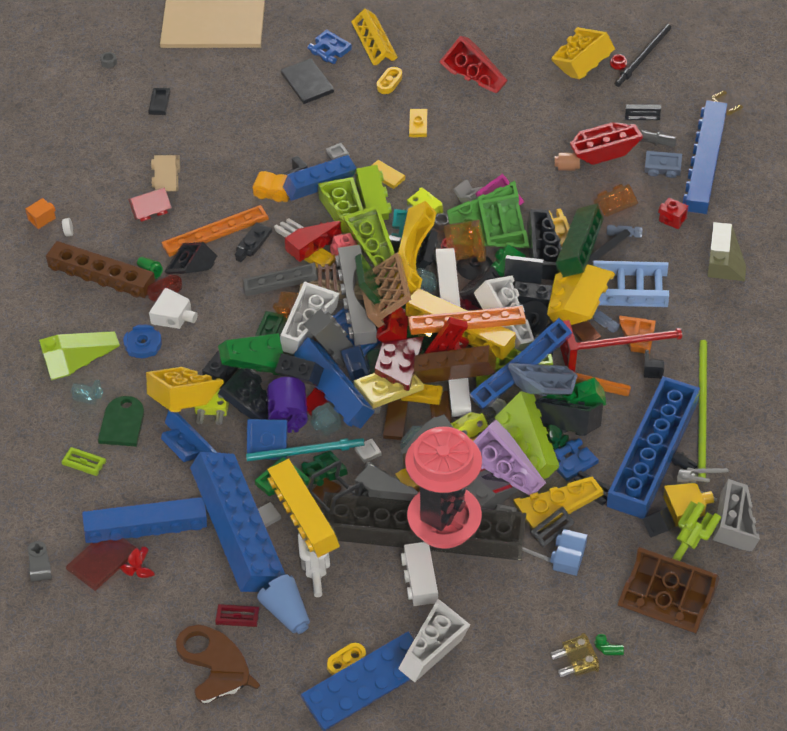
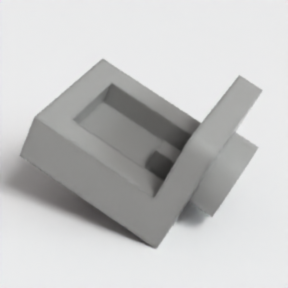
[454,180,483,203]

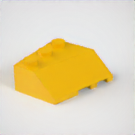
[551,27,615,79]
[547,264,615,325]
[146,367,224,412]

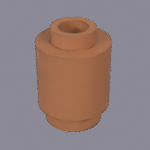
[555,153,580,171]

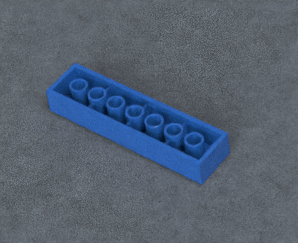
[607,376,700,519]
[190,452,285,592]

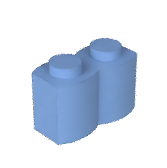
[550,529,587,576]

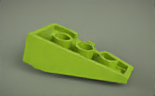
[39,331,120,381]

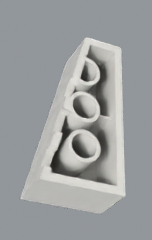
[474,275,534,351]
[280,282,340,354]

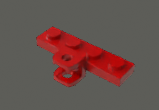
[424,317,469,354]

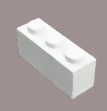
[401,542,438,606]

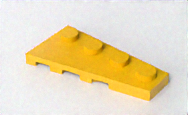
[513,476,604,532]

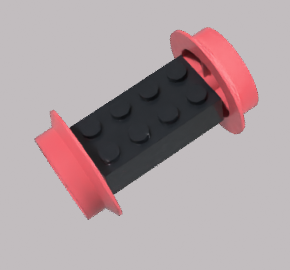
[405,427,482,548]

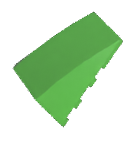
[447,181,530,248]

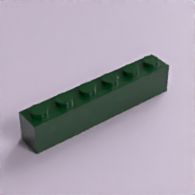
[556,203,604,277]

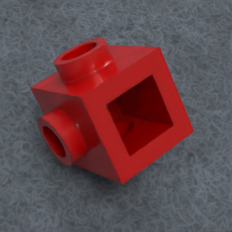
[658,198,688,229]

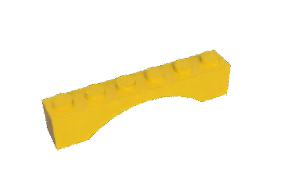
[393,201,437,299]

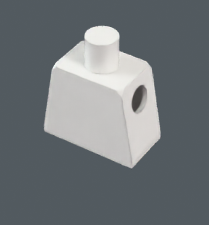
[149,288,197,329]

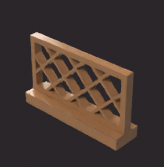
[361,252,412,328]

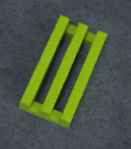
[61,447,106,476]

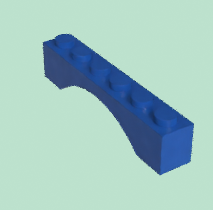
[470,318,572,411]

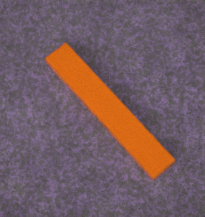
[162,205,269,257]
[408,306,526,335]

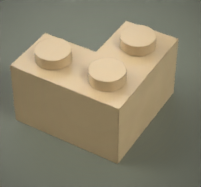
[151,155,180,191]

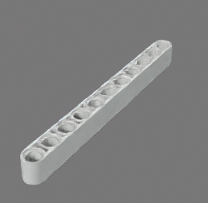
[435,248,471,417]

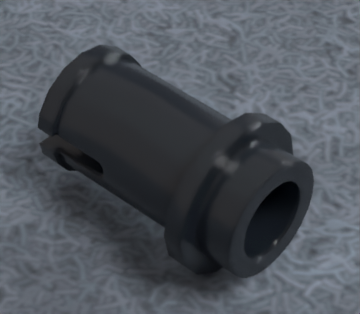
[672,452,699,470]

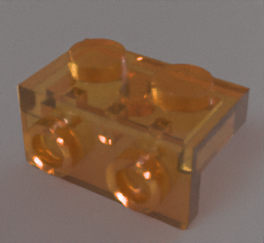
[593,184,638,217]

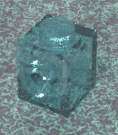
[311,403,342,437]

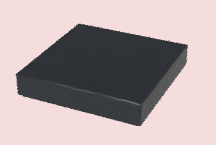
[504,255,544,286]

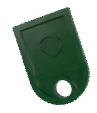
[98,396,144,447]

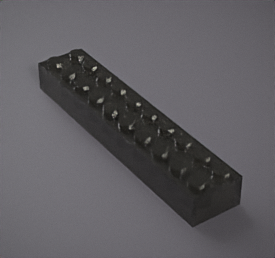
[321,492,526,561]

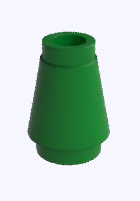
[137,257,163,278]

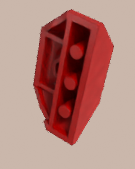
[570,122,643,165]

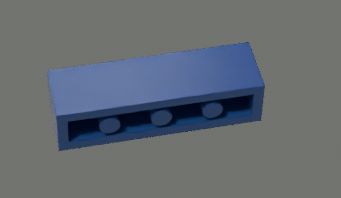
[283,155,357,201]

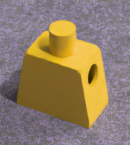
[663,483,714,527]

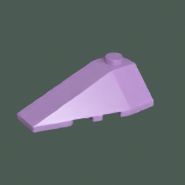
[473,420,546,495]

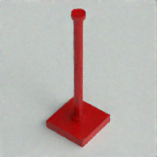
[560,320,682,372]

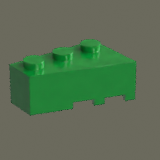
[218,333,283,375]

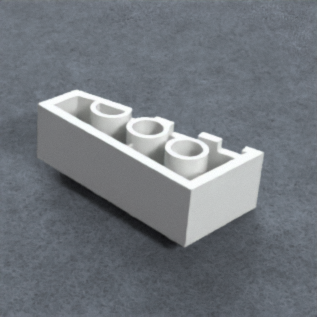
[398,599,470,682]

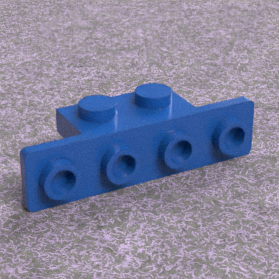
[161,410,217,462]

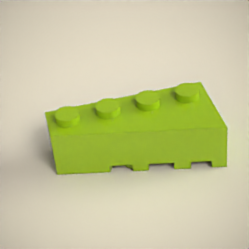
[318,177,363,245]
[343,205,395,278]
[494,391,560,479]

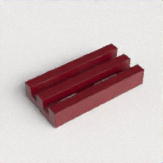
[215,604,260,627]

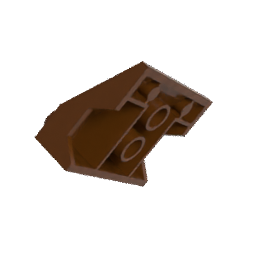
[617,547,720,634]

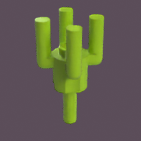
[672,501,722,561]

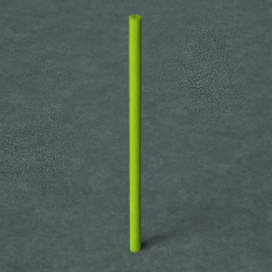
[698,340,707,478]

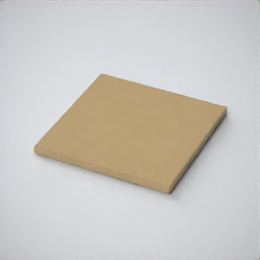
[160,0,265,48]

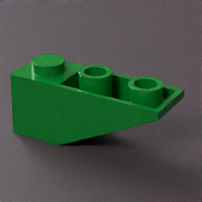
[542,377,606,406]

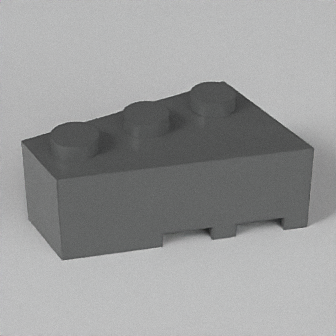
[304,309,354,369]

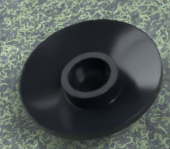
[457,253,493,280]
[523,301,550,337]

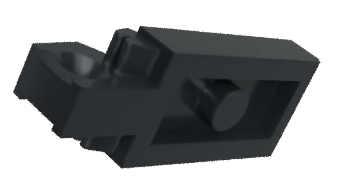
[235,222,272,262]

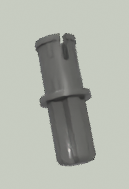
[641,130,676,147]

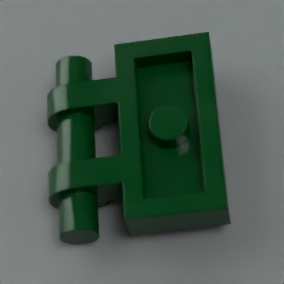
[301,450,348,486]

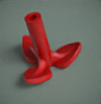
[120,547,155,578]

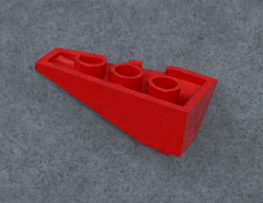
[440,36,508,93]

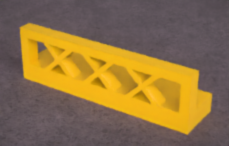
[351,8,398,65]

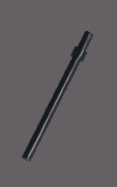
[614,24,671,87]

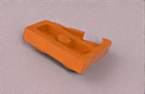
[619,316,656,354]

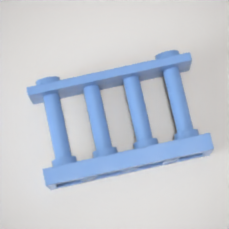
[593,261,669,307]

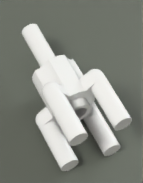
[298,534,330,597]

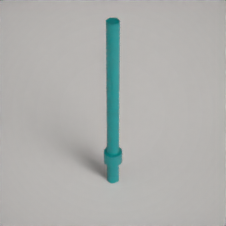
[246,438,365,462]

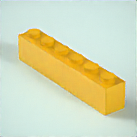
[406,288,516,360]
[267,459,340,558]

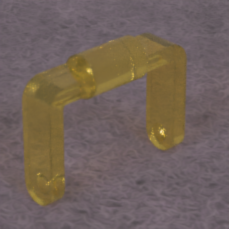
[711,90,743,115]

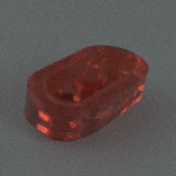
[147,275,183,301]

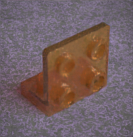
[444,220,487,262]

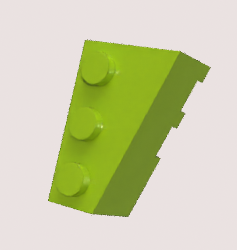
[355,165,392,220]

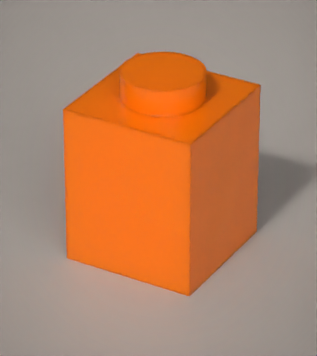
[25,198,56,229]

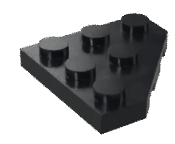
[218,368,269,419]

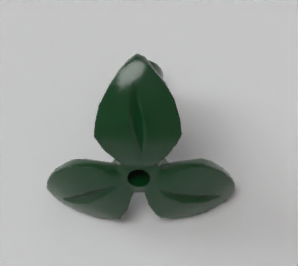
[547,425,569,450]

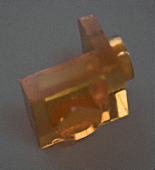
[273,292,299,317]

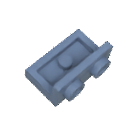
[644,151,682,178]

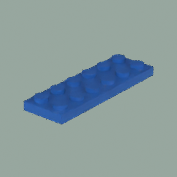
[301,631,414,731]

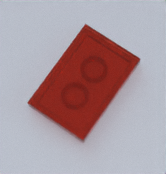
[66,538,136,591]

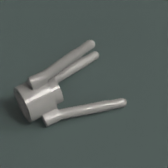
[677,468,729,501]

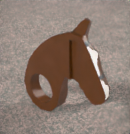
[176,625,260,703]

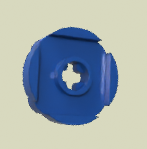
[123,325,162,358]

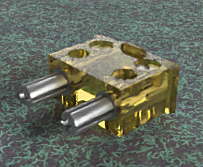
[550,633,599,677]

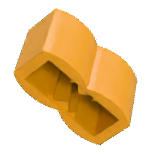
[253,171,289,202]

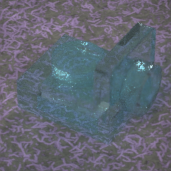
[71,379,103,405]

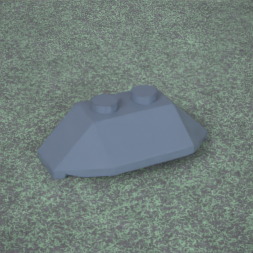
[508,363,578,396]

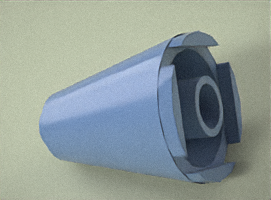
[257,574,310,634]

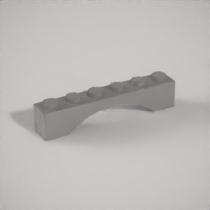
[335,245,377,346]

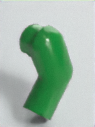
[594,634,624,656]

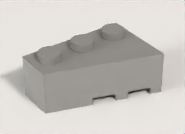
[713,479,760,551]

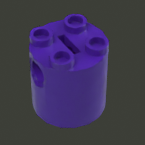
[267,377,308,433]

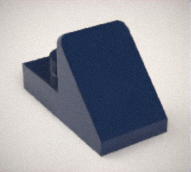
[341,344,371,385]

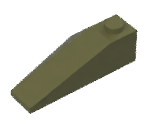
[708,222,746,281]

